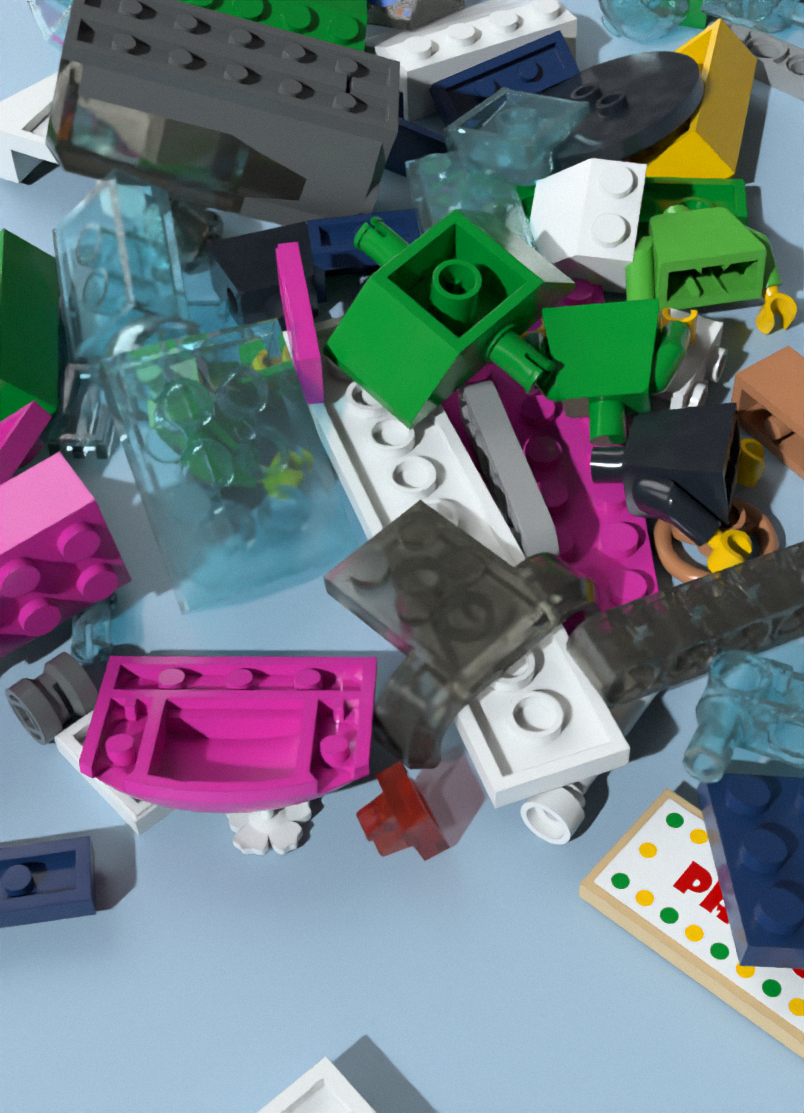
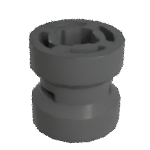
[5,652,99,745]

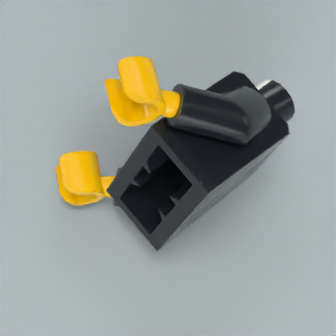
[591,402,766,581]

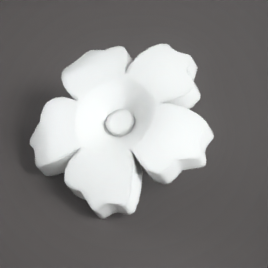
[226,801,312,855]

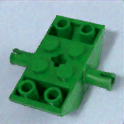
[323,208,576,430]

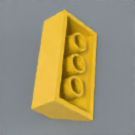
[622,18,757,179]

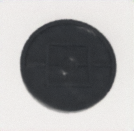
[506,51,704,176]

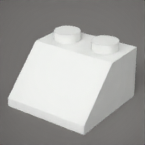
[526,158,647,294]

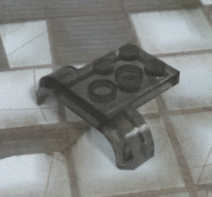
[323,500,602,770]

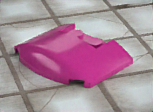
[79,656,377,814]

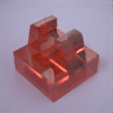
[356,761,450,861]

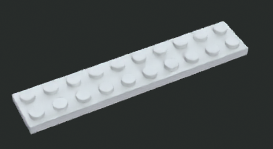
[277,316,630,809]

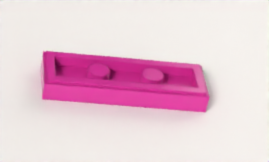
[275,242,324,405]

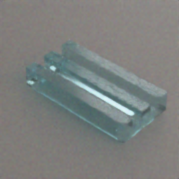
[47,364,126,459]

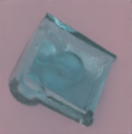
[444,87,590,186]

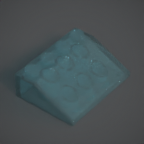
[98,318,360,615]

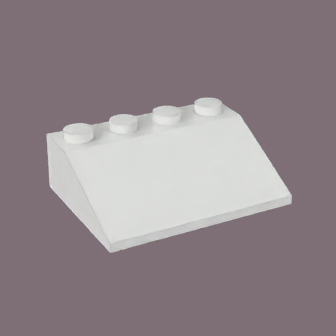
[364,0,577,122]

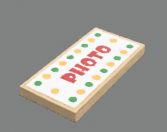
[579,788,804,1059]

